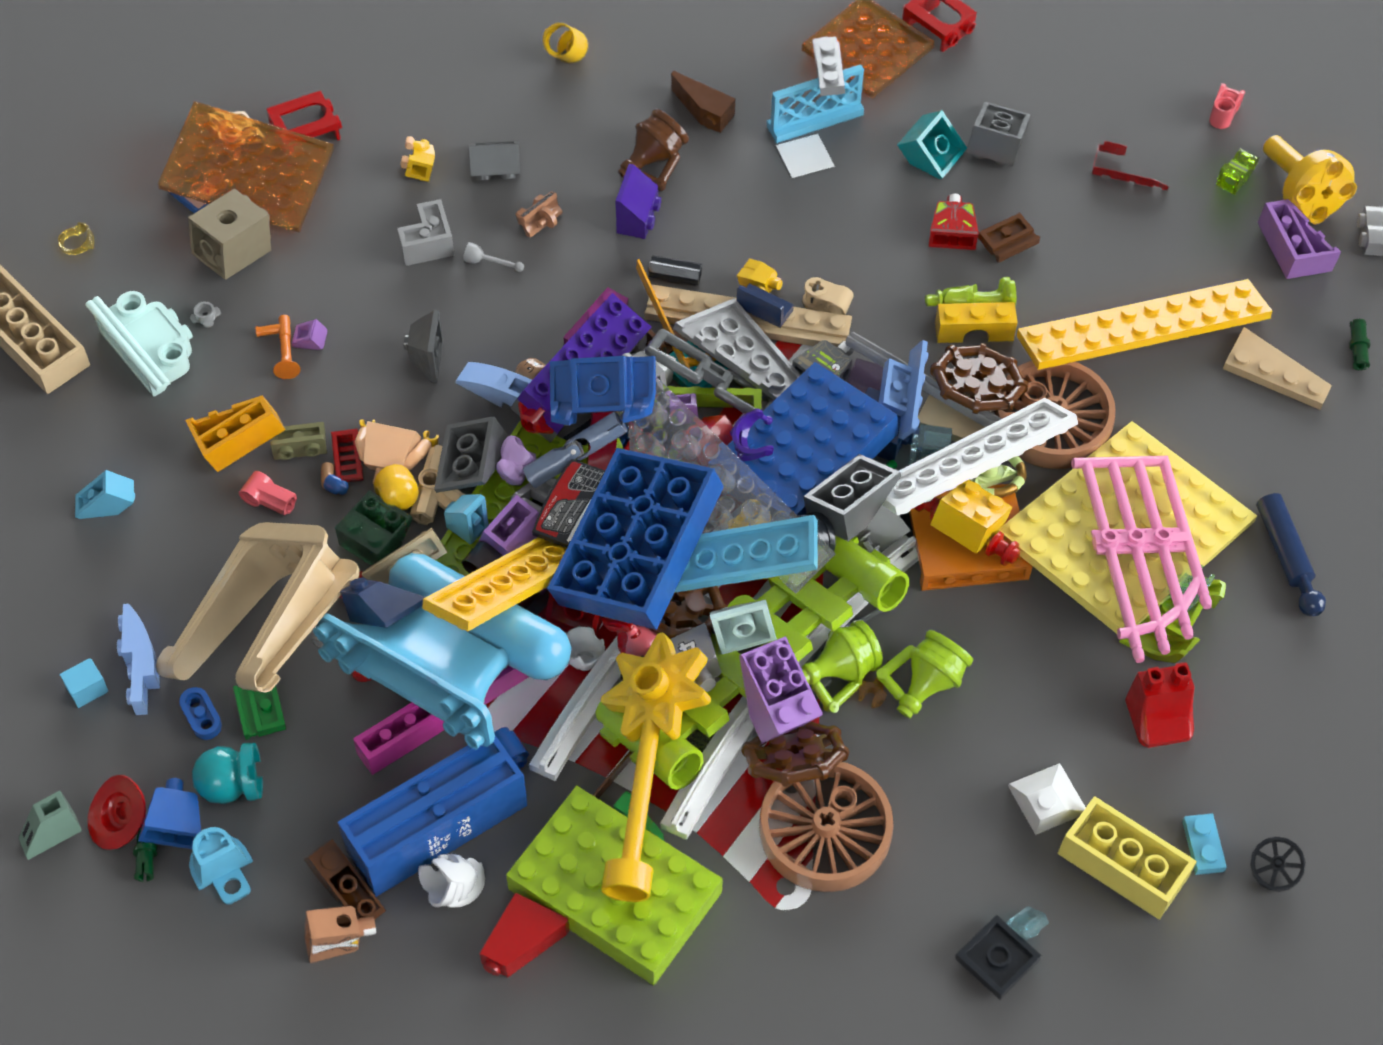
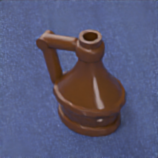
[618,109,689,191]

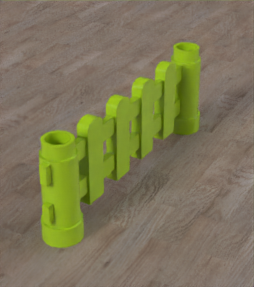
[595,535,909,790]

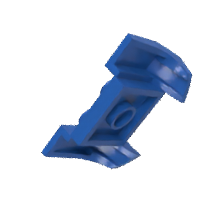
[550,356,656,426]

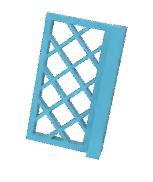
[767,64,864,143]

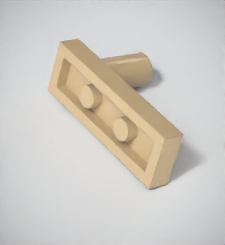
[362,528,447,584]

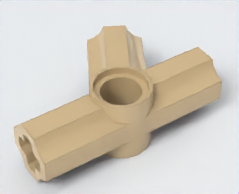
[410,445,465,525]

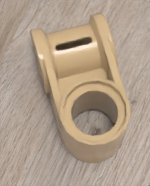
[802,277,854,315]

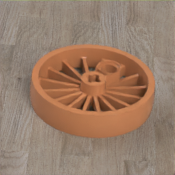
[994,361,1115,469]
[759,760,893,892]

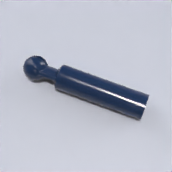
[1256,493,1326,617]

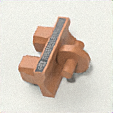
[516,191,563,238]

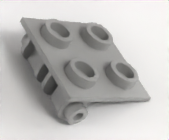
[856,505,911,553]

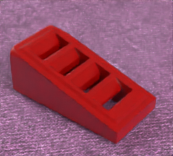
[331,428,364,482]

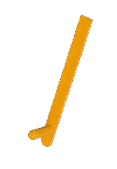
[636,259,716,382]

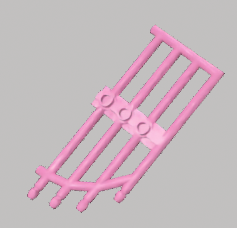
[1071,456,1212,663]

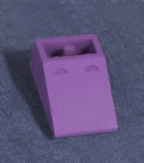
[479,494,547,596]
[739,636,823,743]

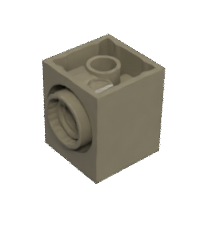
[188,188,271,280]

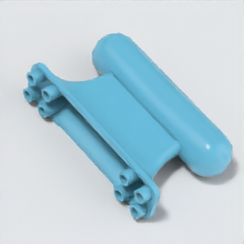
[313,553,572,749]

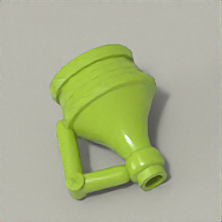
[801,620,883,713]
[876,630,973,719]

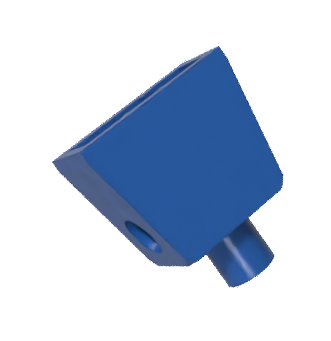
[138,778,201,849]

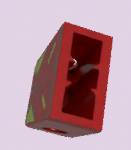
[928,194,978,250]

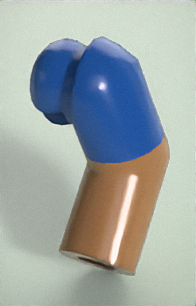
[321,462,349,495]

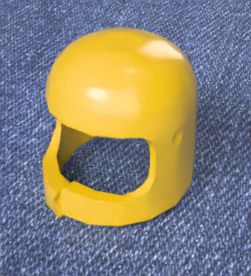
[543,23,588,63]
[373,464,419,511]

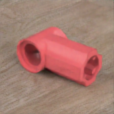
[239,471,297,516]

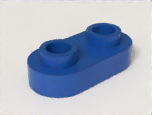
[179,687,222,740]

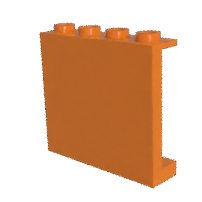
[909,483,1033,591]

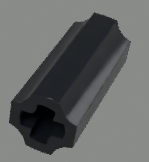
[648,255,702,285]

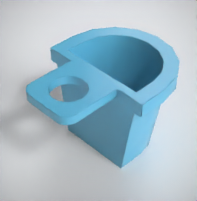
[189,827,253,905]

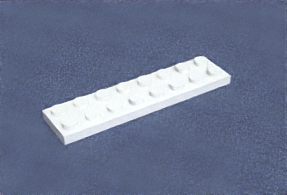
[882,398,1078,516]

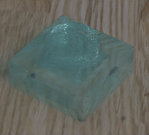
[1006,906,1049,940]

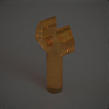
[858,660,892,709]

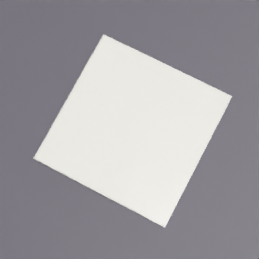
[776,134,835,178]

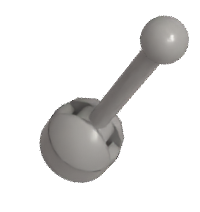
[463,242,524,272]

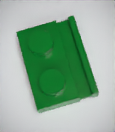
[233,685,287,740]

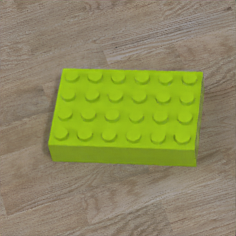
[506,786,723,985]

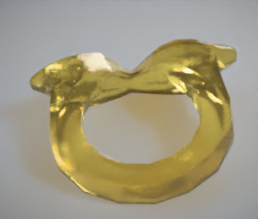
[58,222,94,255]

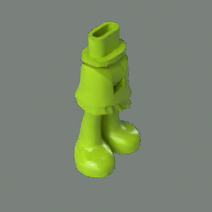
[925,277,1016,307]

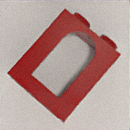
[902,0,977,52]
[266,90,342,158]

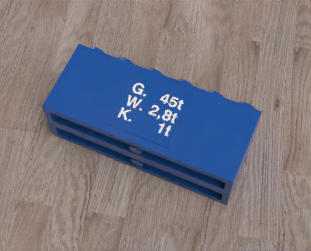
[338,734,528,897]

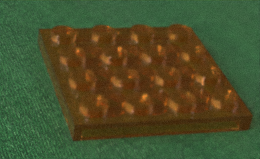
[801,0,935,99]

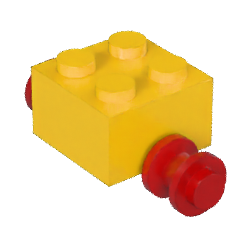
[915,480,1021,566]

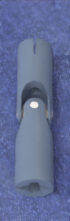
[523,411,627,488]

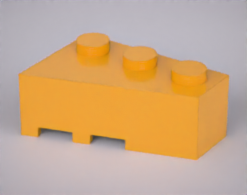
[185,395,286,472]

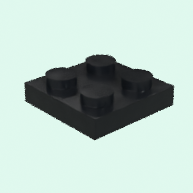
[955,915,1042,1000]

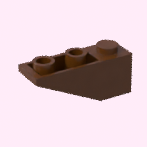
[303,839,386,920]

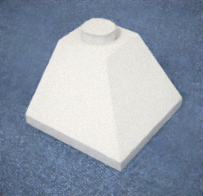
[1008,763,1086,835]

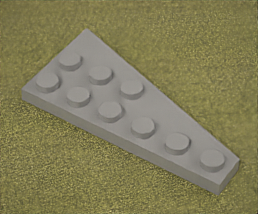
[673,298,800,400]

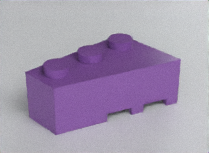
[1257,199,1341,279]

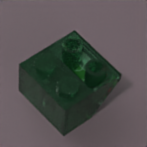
[335,490,412,566]

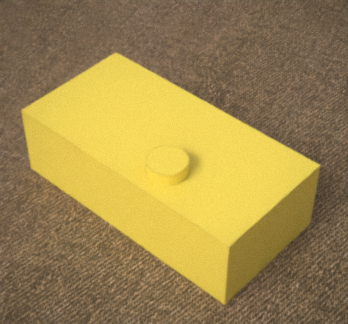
[1058,796,1197,920]

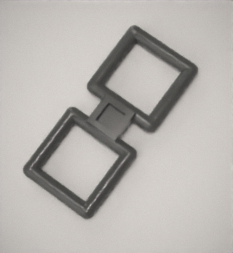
[645,329,774,414]

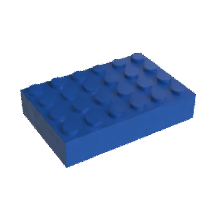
[709,362,898,522]
[547,448,724,630]

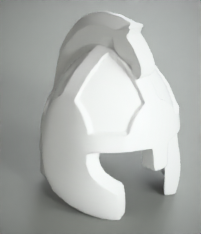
[418,854,485,908]

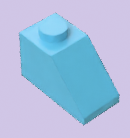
[75,470,135,519]
[444,494,489,545]

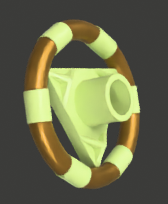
[956,456,1027,498]

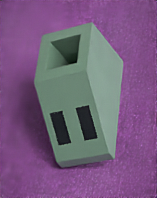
[19,791,82,860]

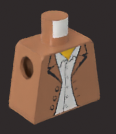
[304,906,376,963]

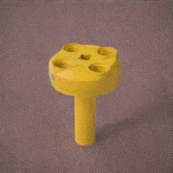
[1263,136,1357,224]

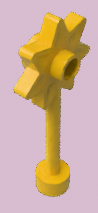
[600,633,711,902]

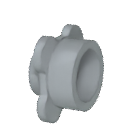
[190,302,221,328]

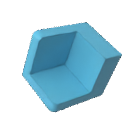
[60,658,109,708]

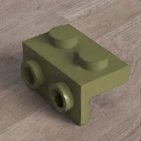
[270,422,327,460]

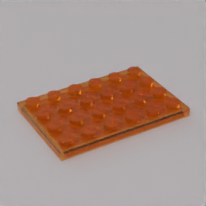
[158,101,334,233]

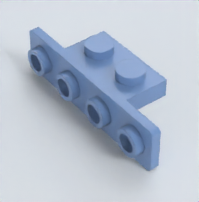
[879,340,928,440]

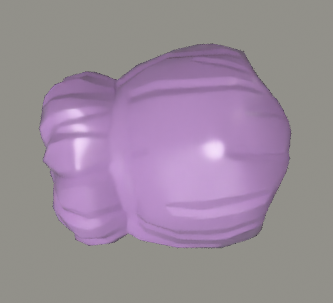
[496,435,536,486]

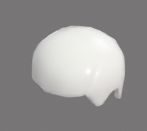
[566,626,605,671]

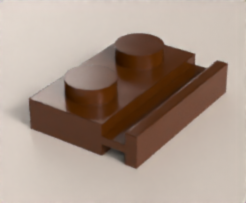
[978,213,1041,263]

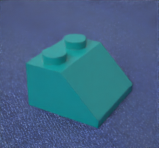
[897,110,967,179]

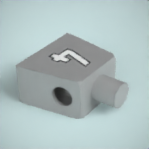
[670,623,721,692]

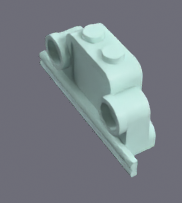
[85,291,193,397]

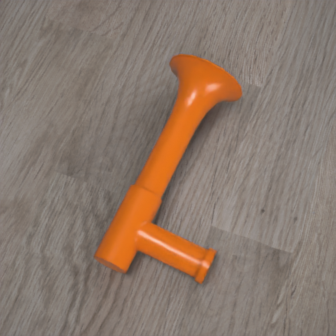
[255,315,301,379]

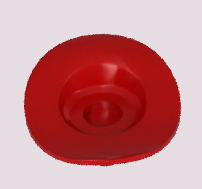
[87,775,146,850]

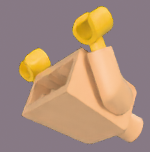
[355,419,439,483]

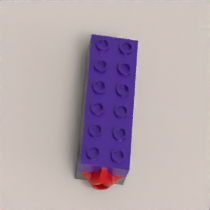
[510,293,651,443]

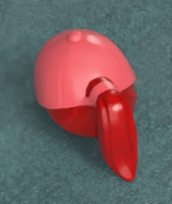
[602,617,658,656]

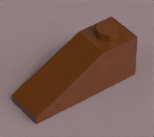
[671,71,736,133]

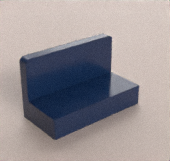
[736,283,794,328]

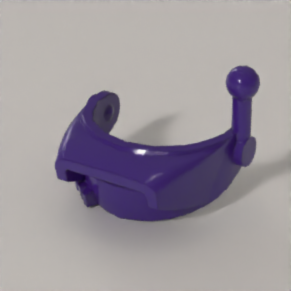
[730,409,774,461]

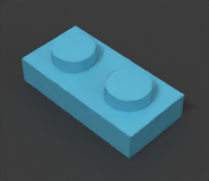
[1182,814,1227,875]

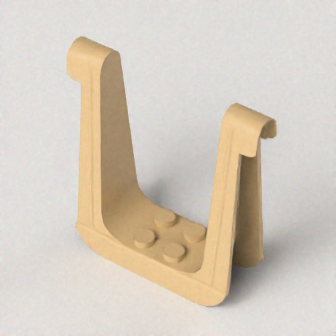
[156,522,360,692]

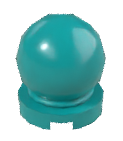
[192,743,263,804]

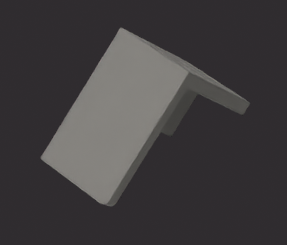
[397,199,454,266]

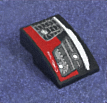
[532,459,605,548]

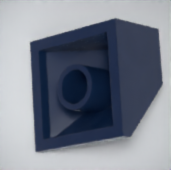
[340,577,425,628]

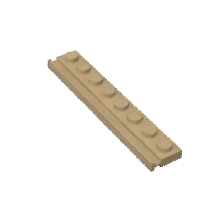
[645,285,852,347]

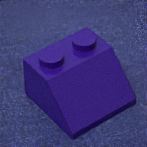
[616,164,662,239]

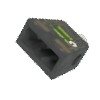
[792,340,854,381]

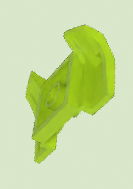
[1119,577,1226,663]

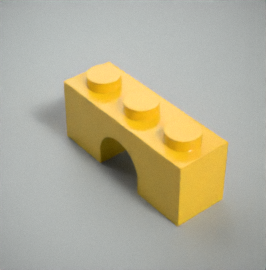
[935,302,1018,343]

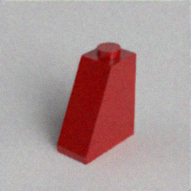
[480,893,570,977]

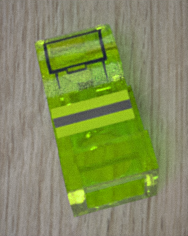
[1216,148,1259,195]

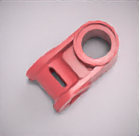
[1209,83,1245,129]

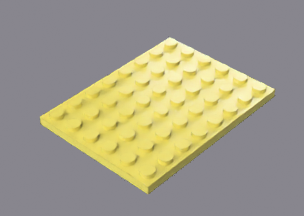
[998,421,1257,634]

